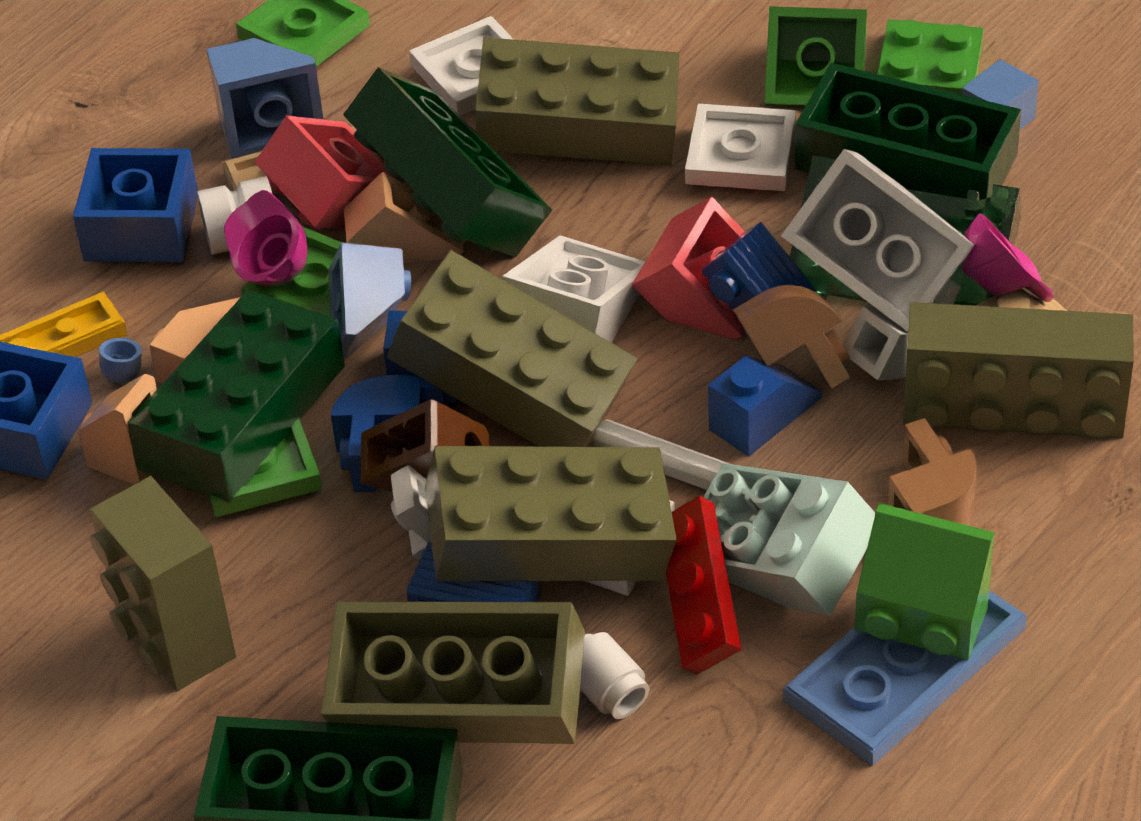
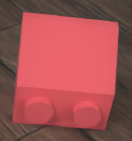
[254,115,405,229]
[632,197,745,340]

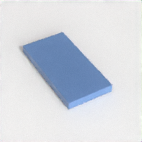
[783,590,1027,766]

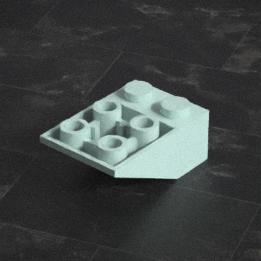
[703,463,875,616]

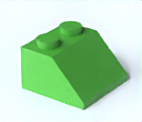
[765,6,868,106]
[855,503,995,660]

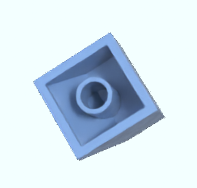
[206,38,324,159]

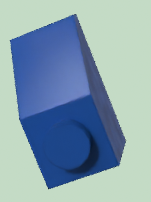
[708,356,822,457]

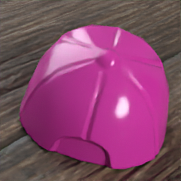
[224,190,308,287]
[961,213,1053,302]

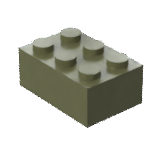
[90,476,236,691]

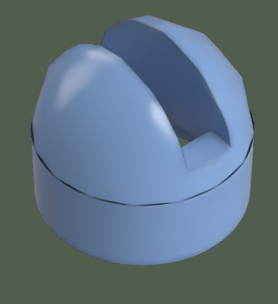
[99,338,142,384]

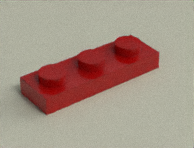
[666,495,742,675]

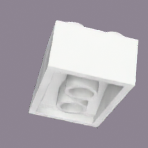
[781,149,975,332]
[502,235,646,343]

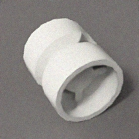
[197,176,272,255]

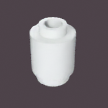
[580,632,650,719]

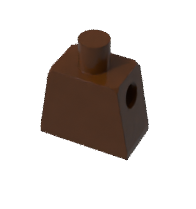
[361,399,489,492]

